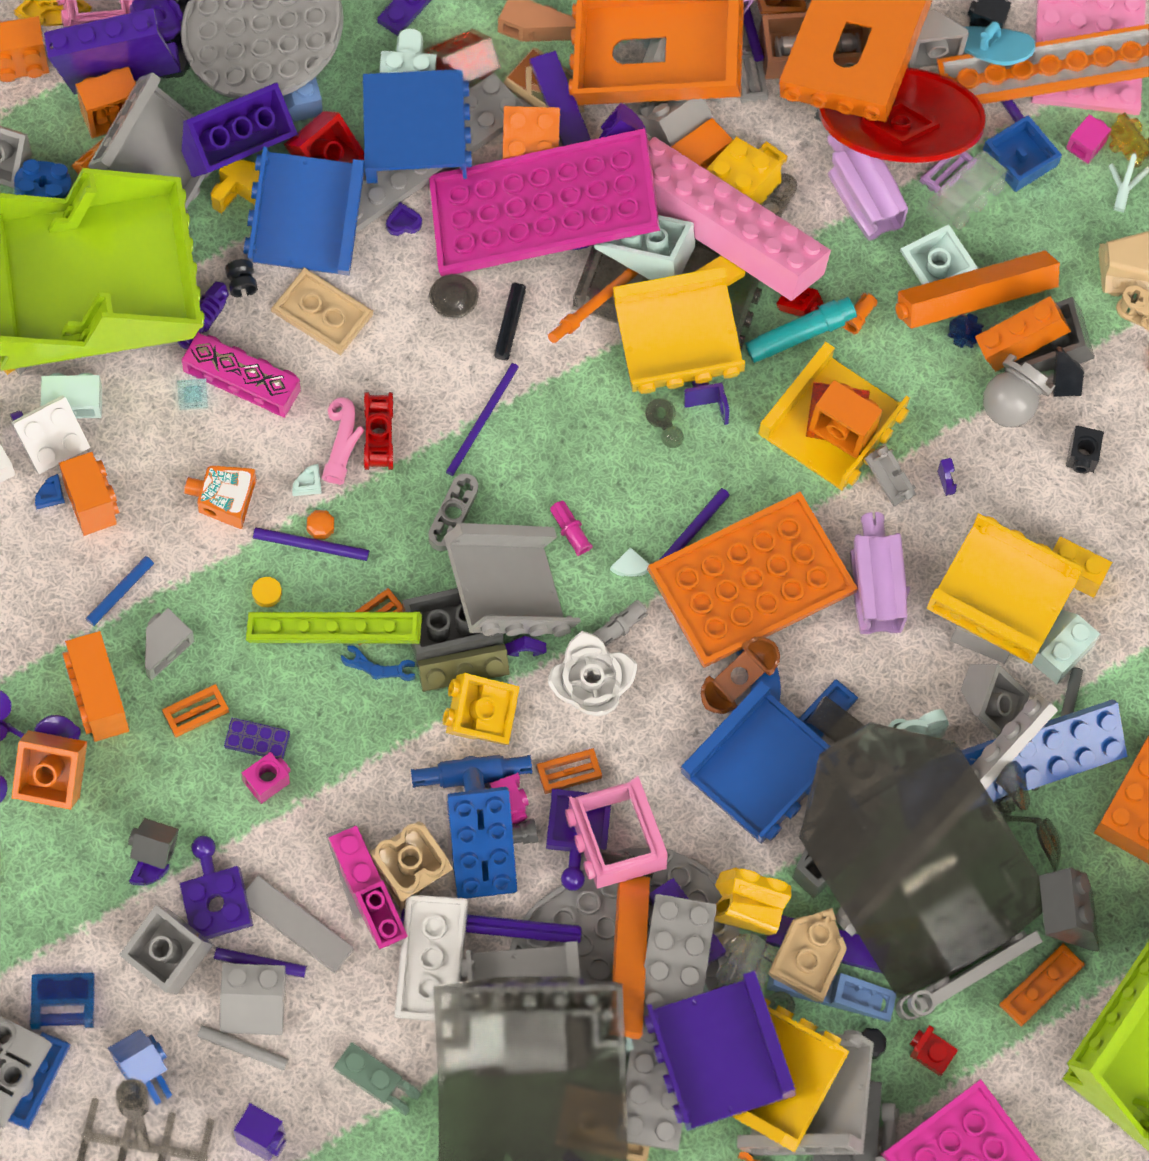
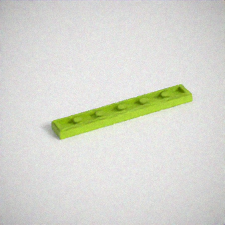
[246,612,422,644]

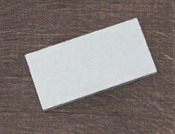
[394,895,469,1023]

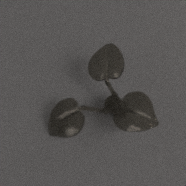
[979,760,1062,872]

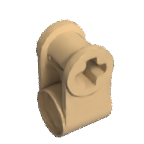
[1116,286,1149,331]

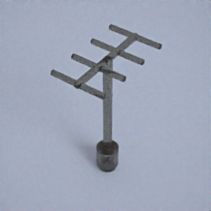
[77,1078,215,1161]

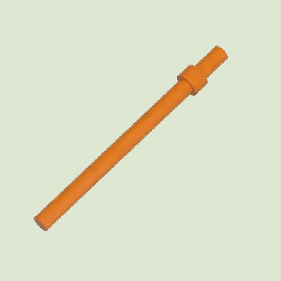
[548,268,639,343]

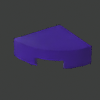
[937,458,957,496]
[505,636,547,657]
[129,861,170,886]

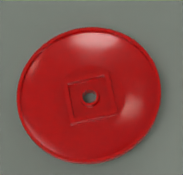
[819,67,986,163]

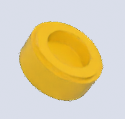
[252,577,282,608]

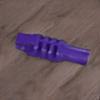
[178,281,229,350]

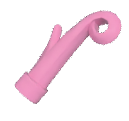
[322,397,364,485]

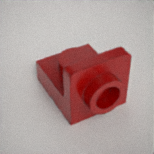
[776,287,824,316]
[909,1025,958,1077]

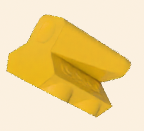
[714,867,792,936]

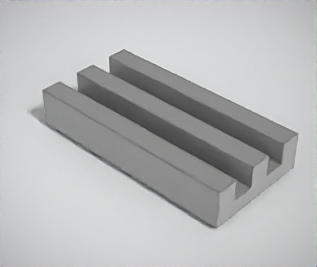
[740,51,769,103]

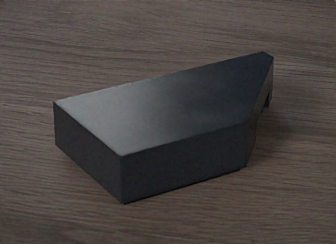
[1052,347,1084,397]

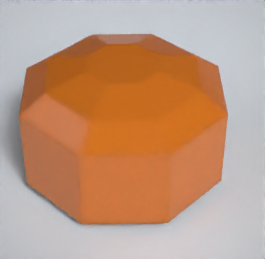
[307,510,334,539]

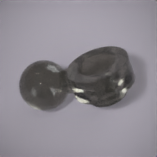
[645,398,684,448]

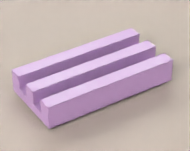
[920,151,977,198]

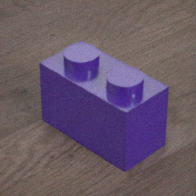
[233,1103,287,1161]

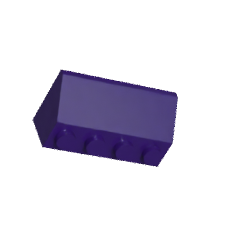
[182,82,298,178]

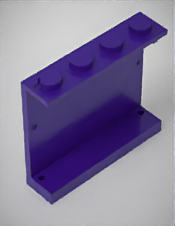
[44,8,181,94]
[643,970,795,1131]

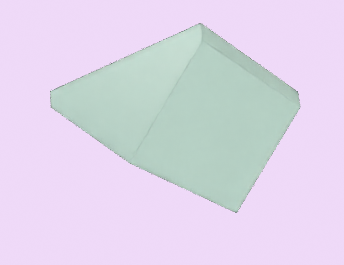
[900,224,978,285]

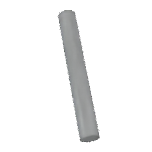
[197,1025,288,1071]

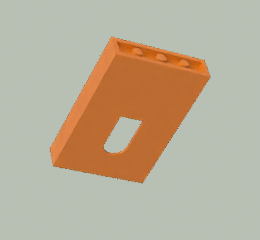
[569,0,744,105]
[779,0,933,122]

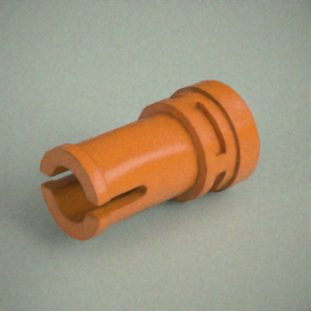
[842,293,878,335]

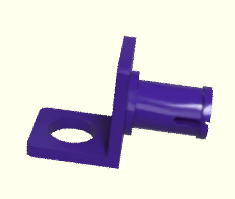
[684,381,730,425]

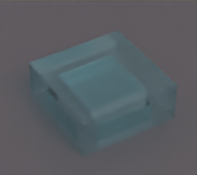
[177,378,208,410]

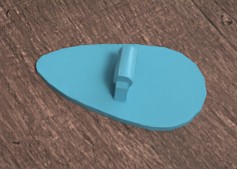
[964,22,1035,65]

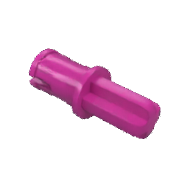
[550,501,593,556]

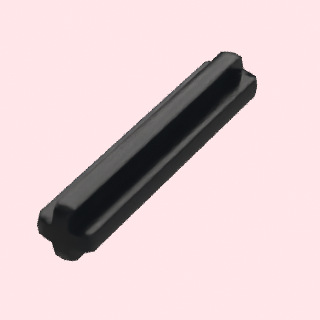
[494,283,526,361]

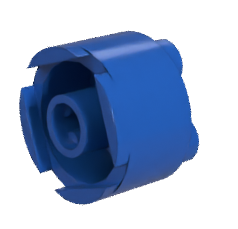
[14,159,71,199]

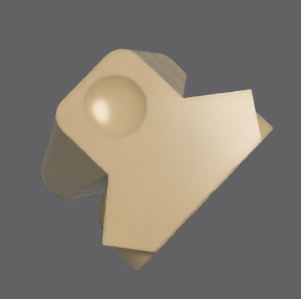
[1099,231,1149,296]
[369,821,453,911]

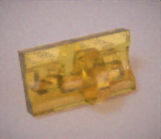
[1109,112,1149,168]

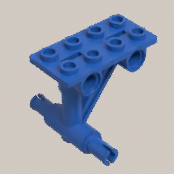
[411,755,533,899]

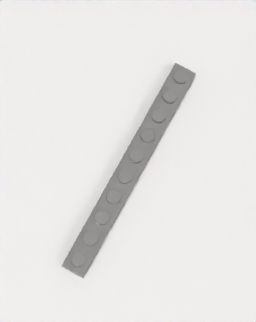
[835,693,1058,936]

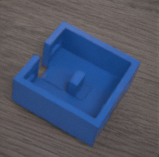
[982,115,1062,192]

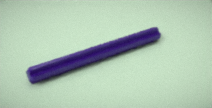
[400,908,582,943]

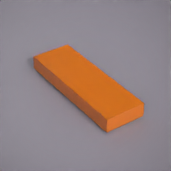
[999,943,1085,1027]

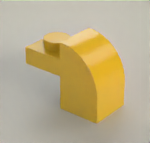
[211,160,260,214]

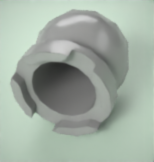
[983,354,1055,428]

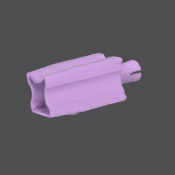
[827,135,908,241]
[850,512,910,634]

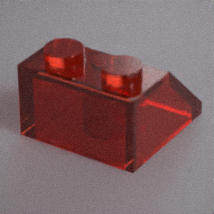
[424,29,501,84]

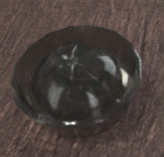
[429,274,479,320]

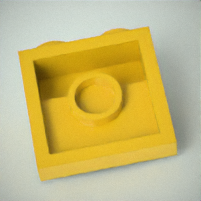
[442,673,520,745]

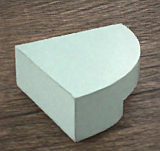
[292,464,322,496]
[610,547,650,577]

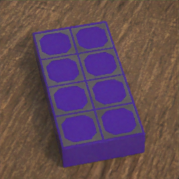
[224,718,290,759]

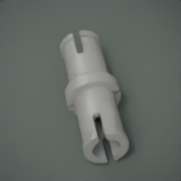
[592,600,648,646]

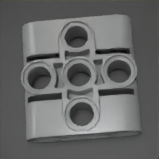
[0,1016,52,1128]

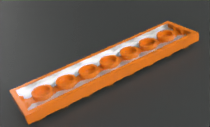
[937,24,1149,104]

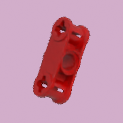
[364,392,393,470]

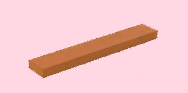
[609,876,650,1040]

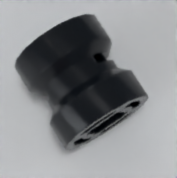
[225,259,258,298]

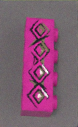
[182,333,301,418]

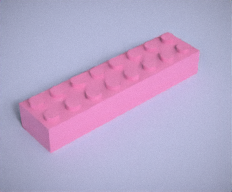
[648,137,831,301]

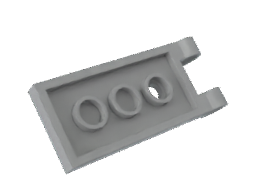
[896,930,1043,1021]

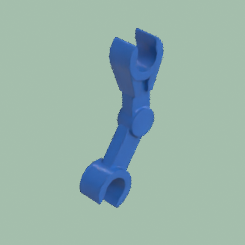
[341,645,415,681]

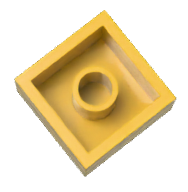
[706,136,782,205]

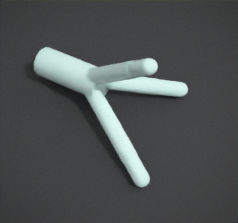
[1109,153,1149,212]

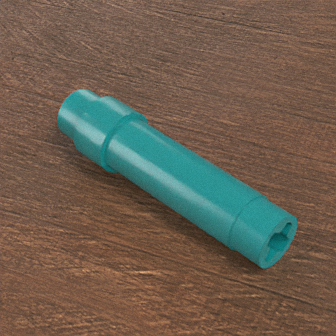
[745,296,857,363]

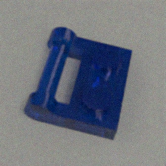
[30,973,95,1030]

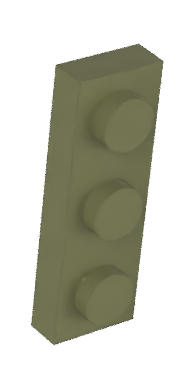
[417,644,510,692]

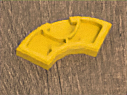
[14,0,92,26]

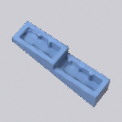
[766,973,897,1022]

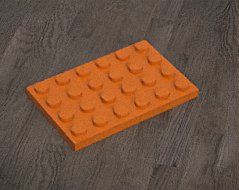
[647,491,858,668]

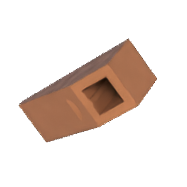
[498,0,576,42]

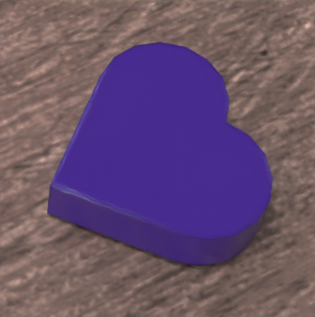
[386,202,422,236]

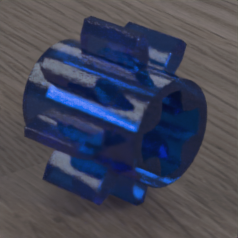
[947,313,984,348]

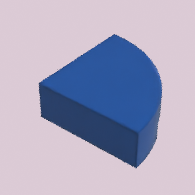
[35,474,65,510]

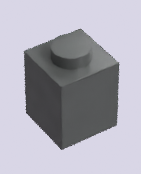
[128,818,179,869]

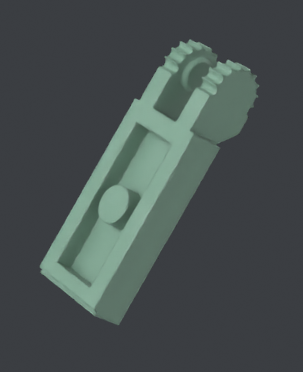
[333,1042,421,1116]

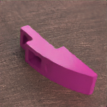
[328,825,408,950]

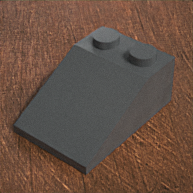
[994,297,1095,372]
[1039,867,1100,951]

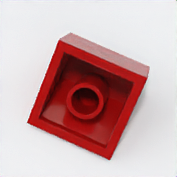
[284,111,365,163]

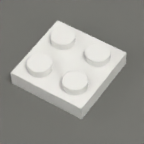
[11,395,90,474]

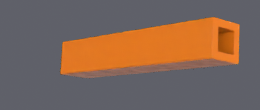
[895,250,1060,329]

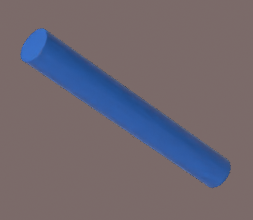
[85,556,154,626]

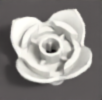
[548,631,637,716]

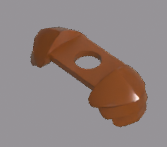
[700,637,780,714]

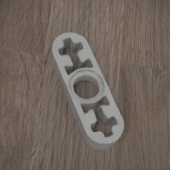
[429,474,478,551]

